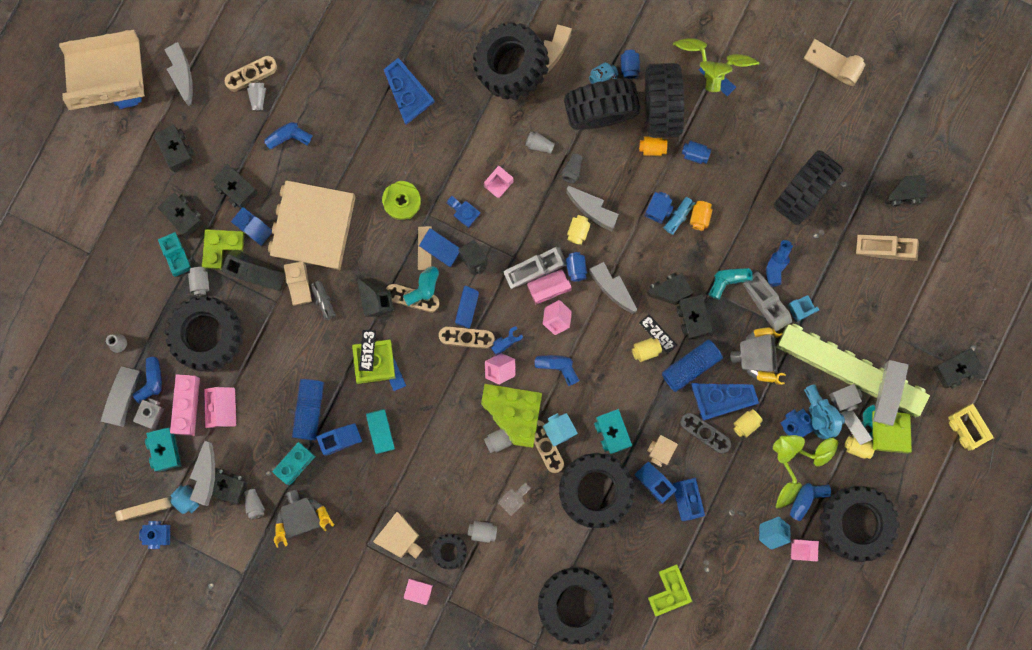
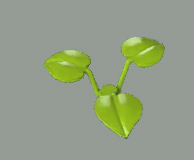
[673,38,760,92]
[773,435,839,509]

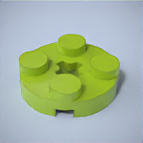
[382,181,421,220]

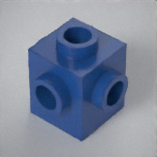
[780,408,814,437]
[139,521,170,549]

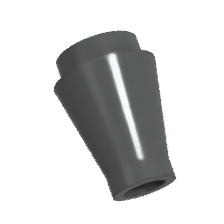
[561,154,583,183]

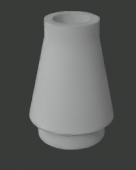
[247,83,266,111]
[525,131,555,154]
[106,334,127,353]
[244,489,265,520]

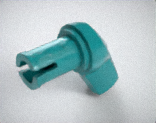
[403,266,439,306]
[708,268,753,300]

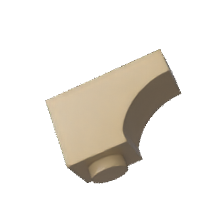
[284,261,312,306]

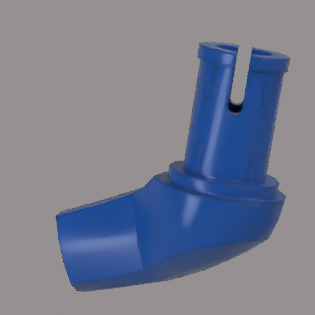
[264,122,313,149]
[766,240,793,287]
[535,355,580,386]
[132,357,162,404]
[790,483,831,521]

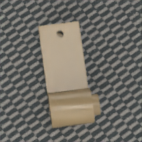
[803,39,865,86]

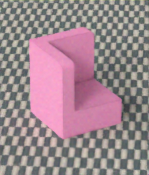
[484,166,513,198]
[543,300,572,335]
[485,353,515,384]
[791,540,819,561]
[404,579,433,605]

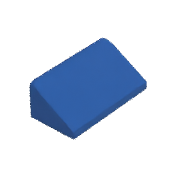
[419,228,459,267]
[455,286,479,328]
[673,478,705,521]

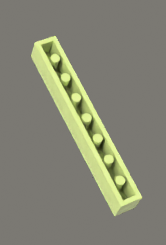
[776,324,930,418]

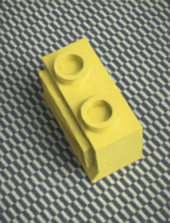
[948,404,994,451]

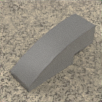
[164,42,193,106]
[566,186,619,232]
[503,247,567,289]
[589,262,637,314]
[742,272,792,331]
[873,360,909,426]
[101,367,141,427]
[190,441,215,506]

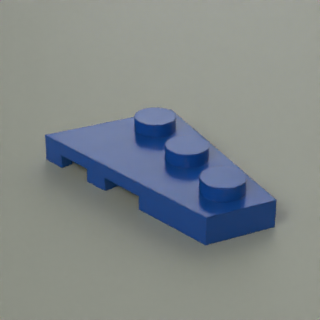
[384,58,435,125]
[691,383,759,421]

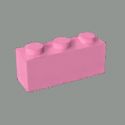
[170,375,200,436]

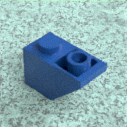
[316,423,362,456]
[634,462,677,504]

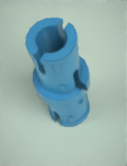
[663,197,695,235]

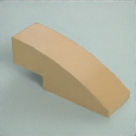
[543,24,572,77]
[856,235,919,261]

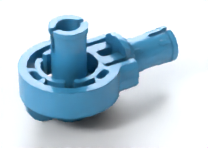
[804,385,845,439]

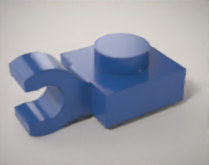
[447,196,480,228]
[491,326,523,356]

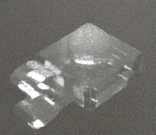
[497,483,531,516]

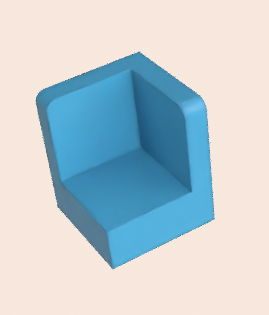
[787,296,819,322]
[759,517,790,549]

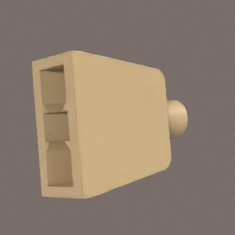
[373,512,423,559]

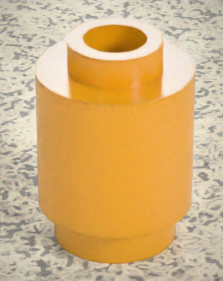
[639,136,667,156]
[690,201,712,231]

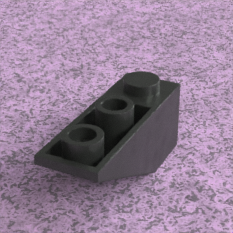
[221,249,286,291]

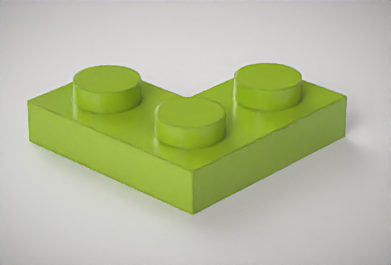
[202,229,245,269]
[648,564,692,617]

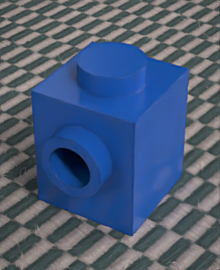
[644,192,673,224]

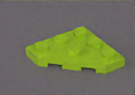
[481,384,542,448]

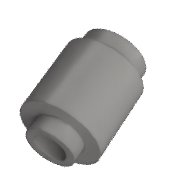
[188,267,209,296]
[484,429,512,453]
[468,521,497,543]

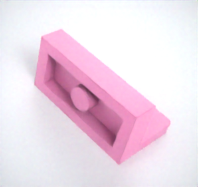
[527,269,572,305]
[204,387,236,428]

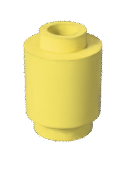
[567,215,591,245]
[632,338,662,362]
[733,409,763,438]
[844,435,875,459]

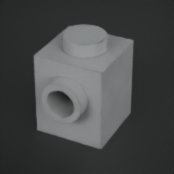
[829,384,862,412]
[133,398,165,430]

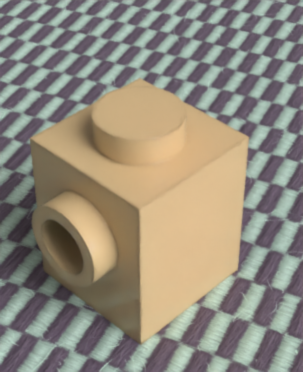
[647,435,678,467]

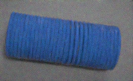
[662,339,723,392]
[292,379,325,440]

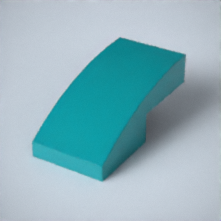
[158,232,191,277]
[366,409,395,454]

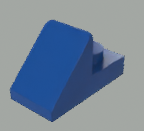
[231,207,272,246]

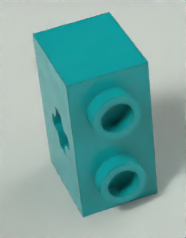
[594,409,632,455]
[145,428,182,472]
[272,442,316,485]

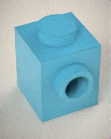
[543,413,578,447]

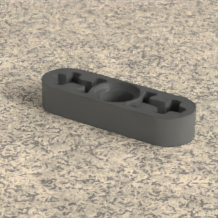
[680,413,731,454]

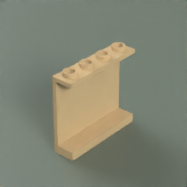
[59,30,144,110]
[268,181,355,271]

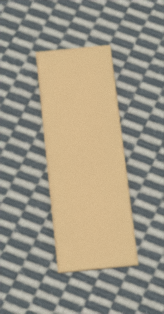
[418,227,432,270]

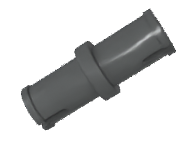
[310,281,336,320]

